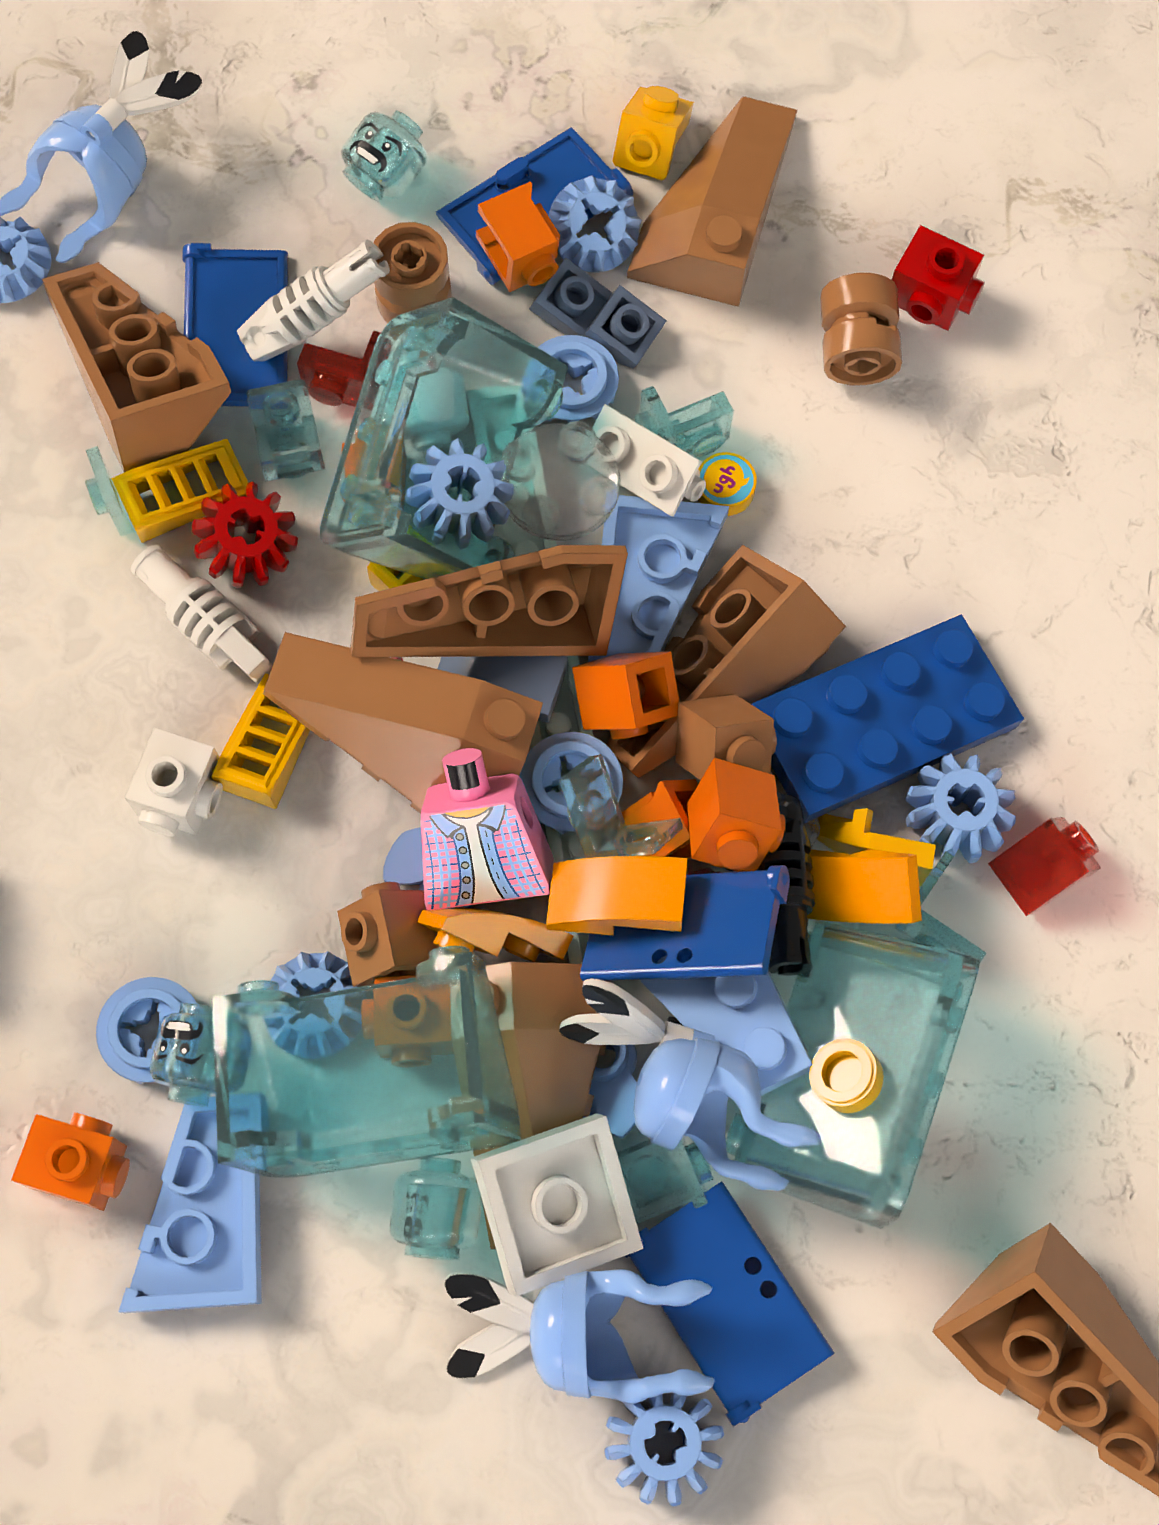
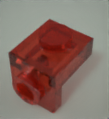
[297,330,396,411]
[988,817,1101,916]

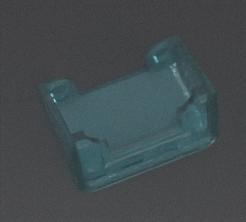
[320,297,569,579]
[725,920,980,1229]
[212,946,522,1178]

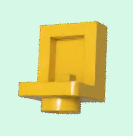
[612,86,694,180]

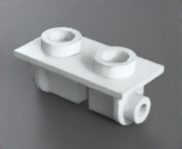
[577,404,706,516]

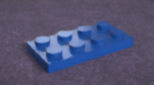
[751,614,1024,823]

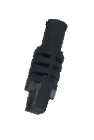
[756,792,815,976]

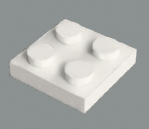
[471,1113,643,1297]

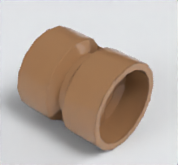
[374,222,452,333]
[820,273,902,385]

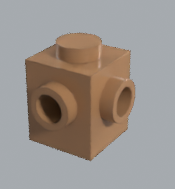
[676,694,777,780]
[337,882,445,987]

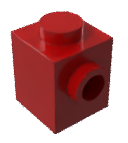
[892,225,985,331]

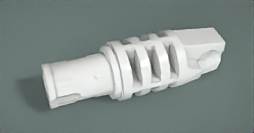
[237,239,390,362]
[131,544,273,683]

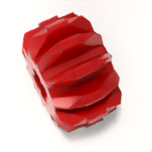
[192,481,298,588]

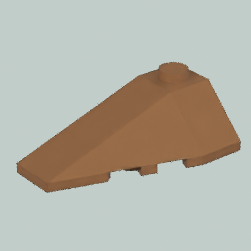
[627,96,797,307]
[42,262,231,472]
[350,545,628,657]
[606,545,846,778]
[263,632,543,814]
[451,962,606,1250]
[932,1223,1159,1497]

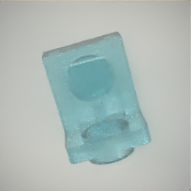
[246,379,325,482]
[635,386,734,457]
[617,1137,714,1224]

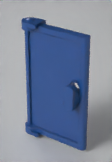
[436,127,633,285]
[182,243,288,407]
[580,865,790,981]
[625,1181,835,1427]

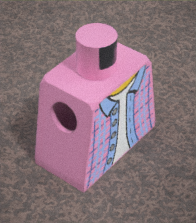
[421,748,554,910]

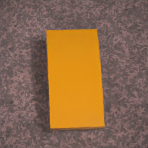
[807,849,922,924]
[546,856,688,936]
[417,907,574,963]

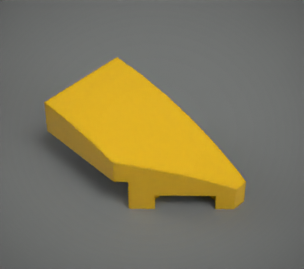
[810,808,936,886]

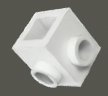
[124,728,223,836]

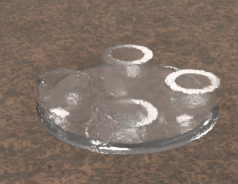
[500,421,621,541]

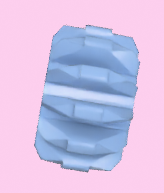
[405,438,514,550]
[905,754,1016,864]
[604,1392,724,1506]

